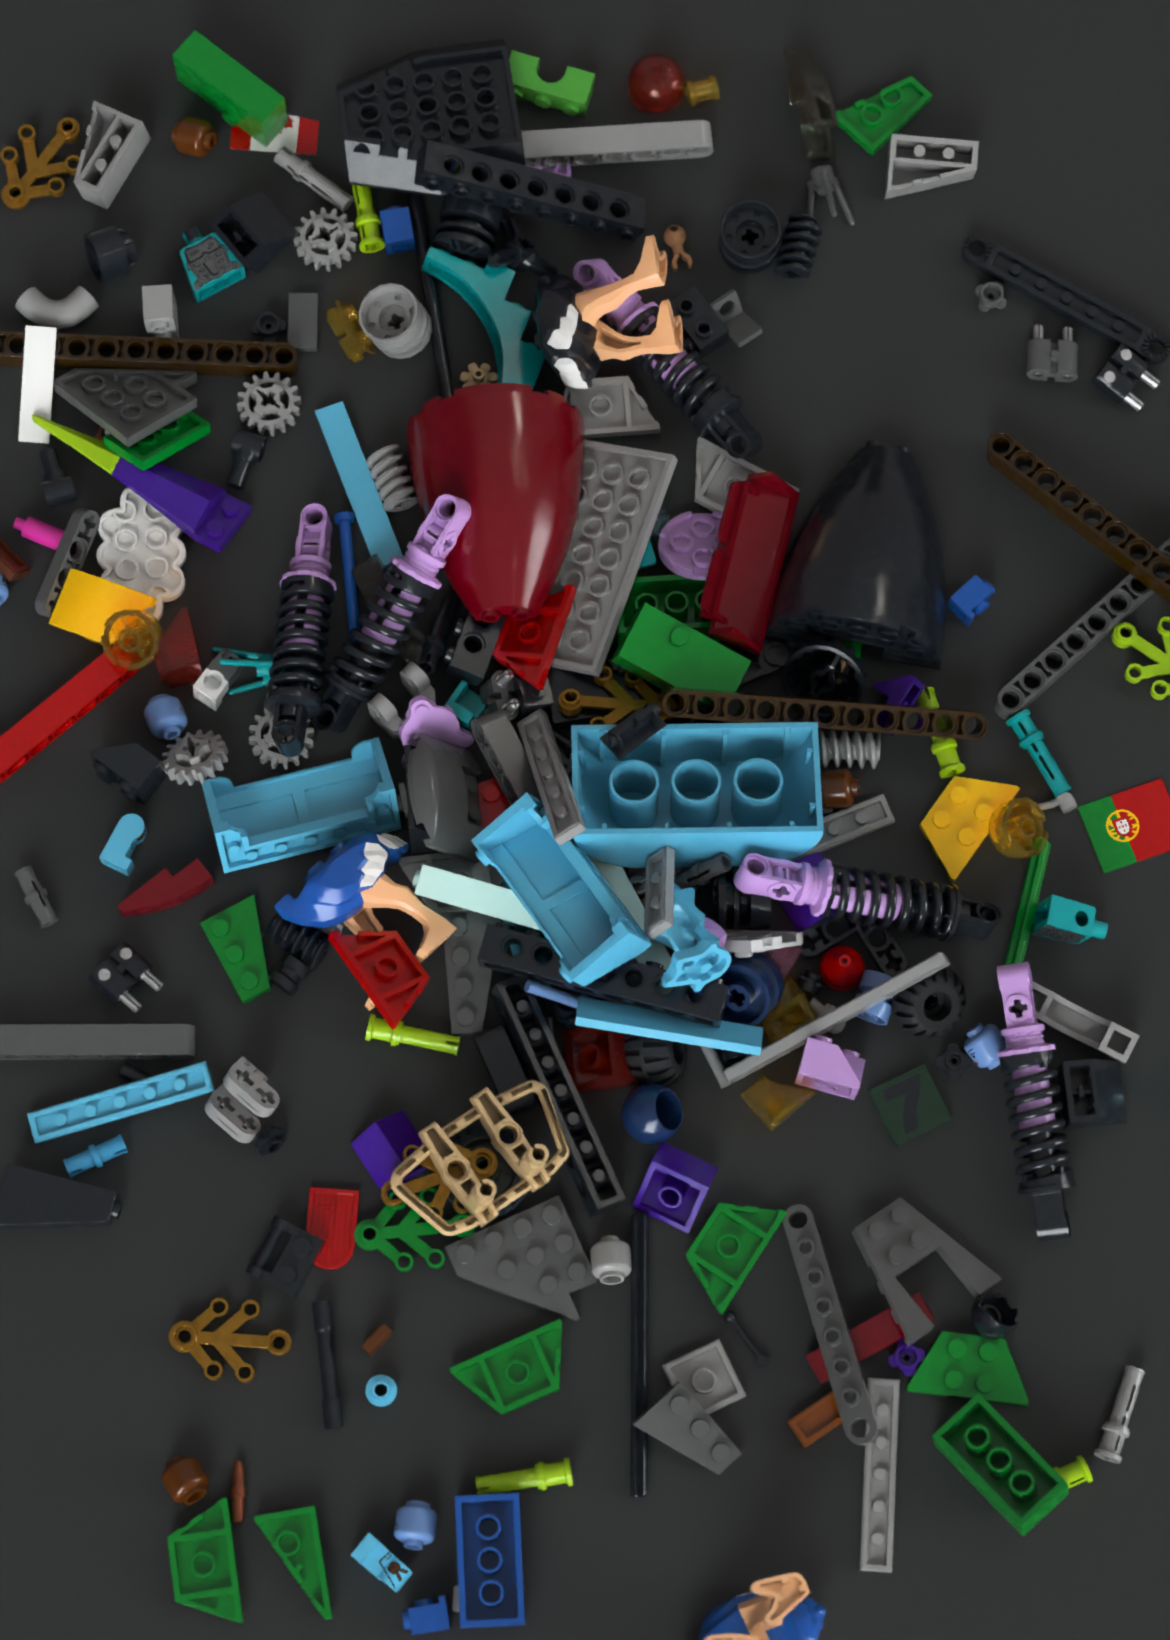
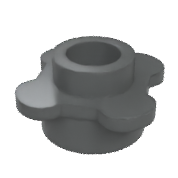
[975,282,1007,312]

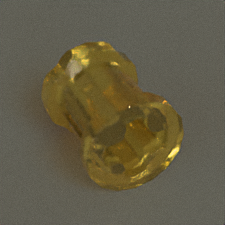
[685,75,720,107]

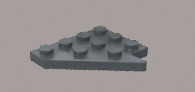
[53,368,197,447]
[445,1195,598,1321]

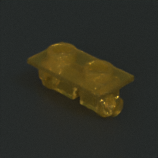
[327,300,376,363]

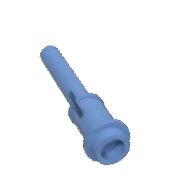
[524,980,612,1012]

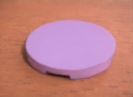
[658,511,722,580]

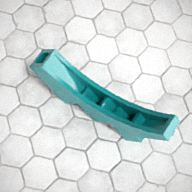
[421,246,545,390]

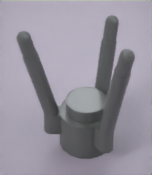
[807,165,855,226]

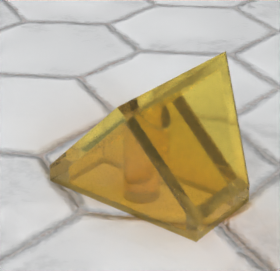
[760,975,817,1044]
[740,1075,817,1131]

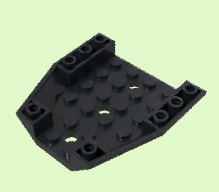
[336,39,525,198]

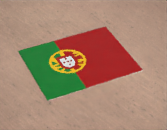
[1078,778,1170,874]

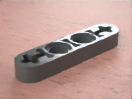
[35,508,100,618]

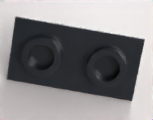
[600,702,667,760]

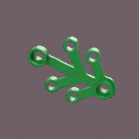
[354,1187,476,1272]

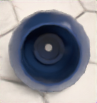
[621,1084,683,1144]

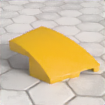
[48,568,157,647]

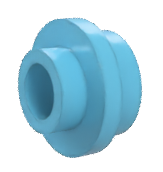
[365,1375,397,1407]

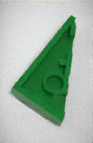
[254,1506,333,1620]

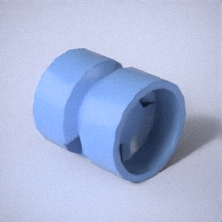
[855,970,893,1025]

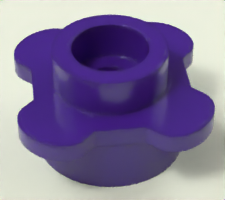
[888,1339,925,1377]

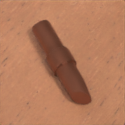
[230,1460,246,1523]

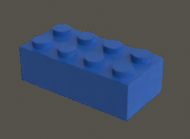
[455,1493,525,1629]

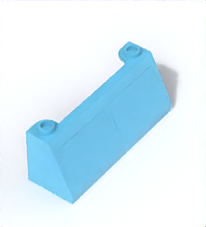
[202,737,402,874]
[471,792,652,986]

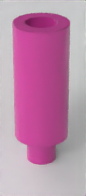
[13,517,72,550]

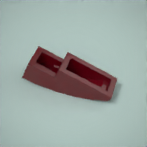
[117,858,215,917]

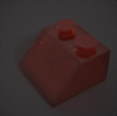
[154,607,203,689]
[562,1027,639,1093]

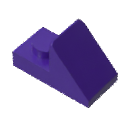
[872,675,926,736]

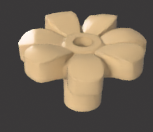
[460,362,497,388]

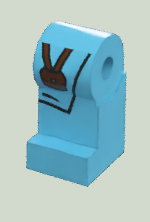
[99,813,147,877]
[351,1533,413,1593]

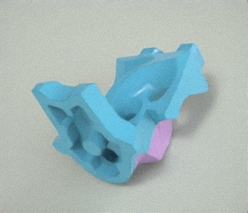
[652,883,731,992]

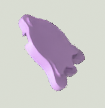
[398,695,474,770]

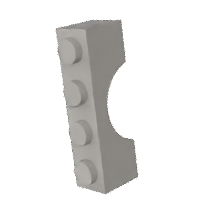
[1013,982,1140,1064]

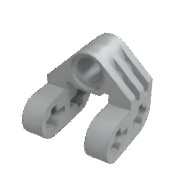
[367,661,436,739]
[205,1056,280,1143]

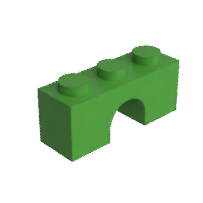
[509,50,595,117]

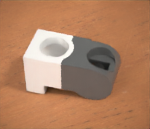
[193,648,245,711]

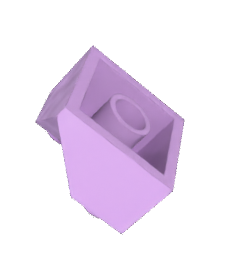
[794,1035,866,1100]

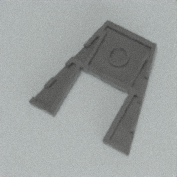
[851,1197,1002,1347]

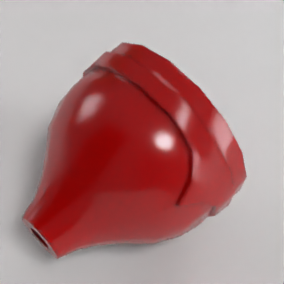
[818,946,865,992]

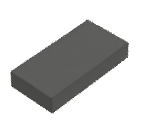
[288,293,319,352]

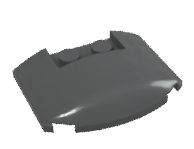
[408,732,485,864]

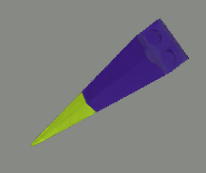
[32,414,251,553]

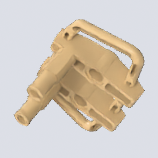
[390,1080,570,1236]

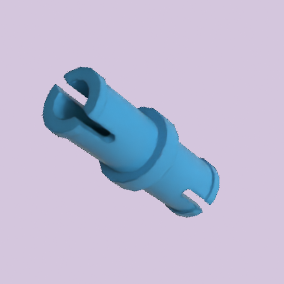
[63,1134,128,1178]

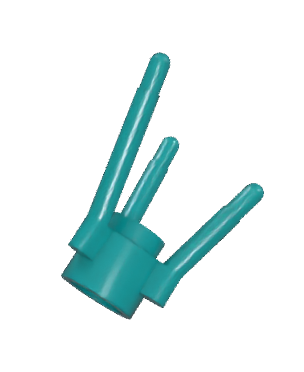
[212,647,281,695]

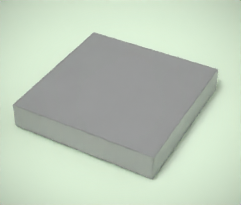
[662,1339,746,1415]

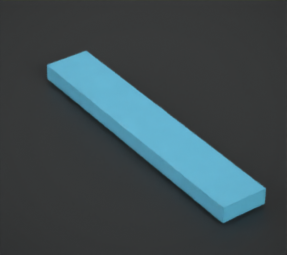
[315,401,403,572]
[575,997,763,1056]
[27,1061,215,1144]

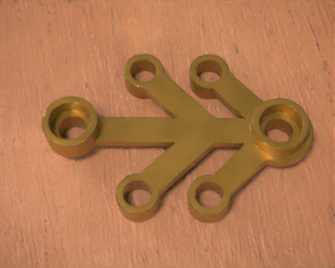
[0,117,81,210]
[558,665,677,725]
[380,1138,498,1222]
[169,1298,292,1383]

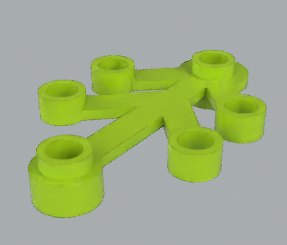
[1111,616,1170,700]

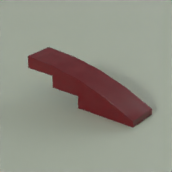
[805,1292,935,1384]

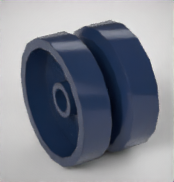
[719,953,784,1026]

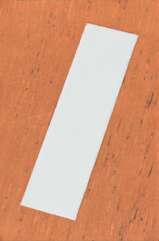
[18,325,57,444]

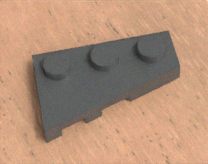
[631,1381,742,1475]

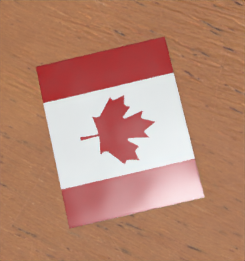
[230,114,319,155]

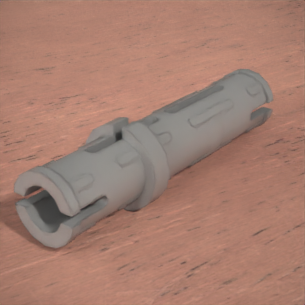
[274,146,354,212]

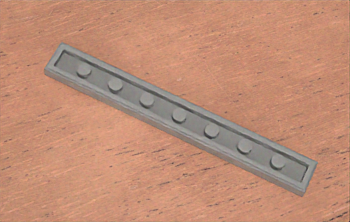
[723,952,951,1083]

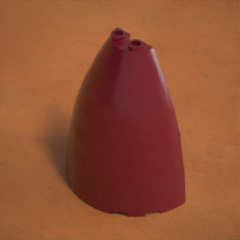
[406,383,584,623]

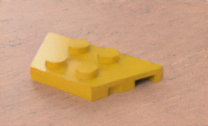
[919,776,1020,883]

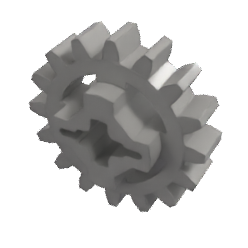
[294,207,358,272]
[237,371,302,437]
[248,708,315,770]
[162,729,229,786]

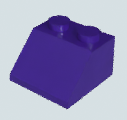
[632,1142,719,1233]

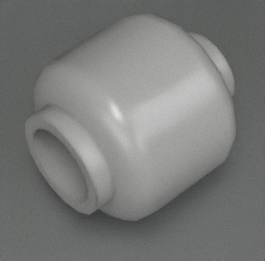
[590,1235,632,1285]

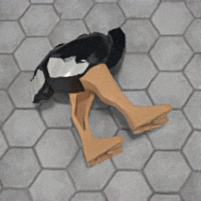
[532,235,683,389]

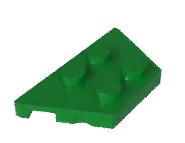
[685,1203,787,1315]
[449,1319,562,1416]
[906,1331,1029,1406]
[167,1498,244,1623]

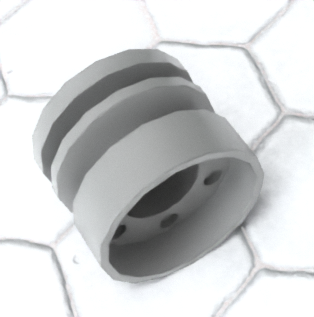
[358,283,432,359]

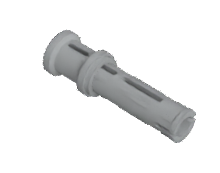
[1093,1365,1145,1464]

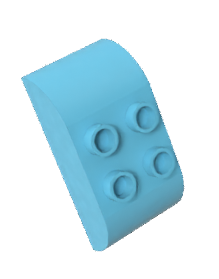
[571,722,824,868]

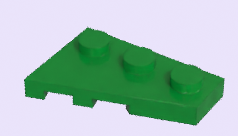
[830,76,932,156]
[103,411,211,471]

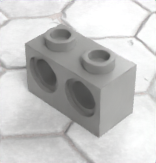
[142,284,179,338]

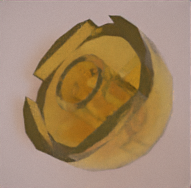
[101,608,164,670]
[989,797,1049,859]

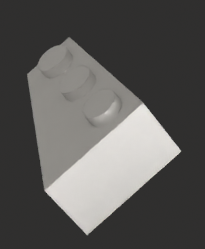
[74,101,151,209]
[884,134,979,200]

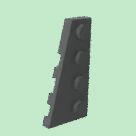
[442,911,501,1036]

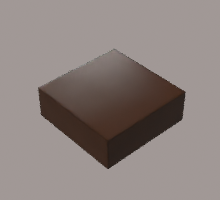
[362,1324,393,1357]

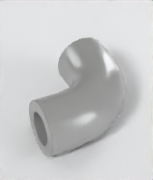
[15,286,99,330]

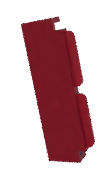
[700,471,800,654]

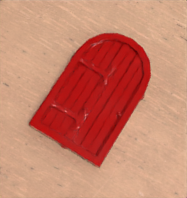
[306,1187,360,1270]

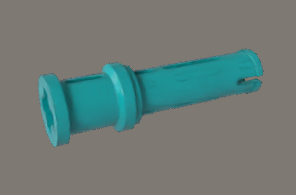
[1005,709,1072,798]

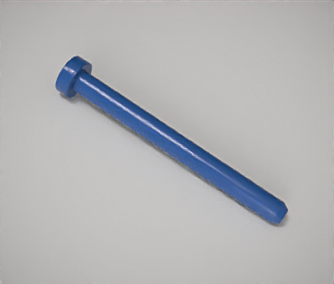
[334,511,361,642]

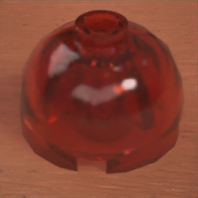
[628,54,685,114]

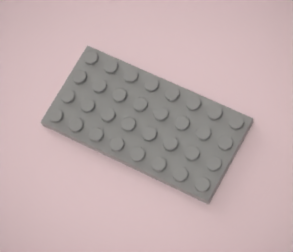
[493,440,678,677]

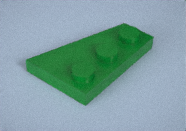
[200,895,271,1004]

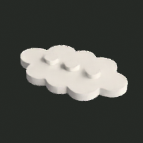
[96,487,187,628]

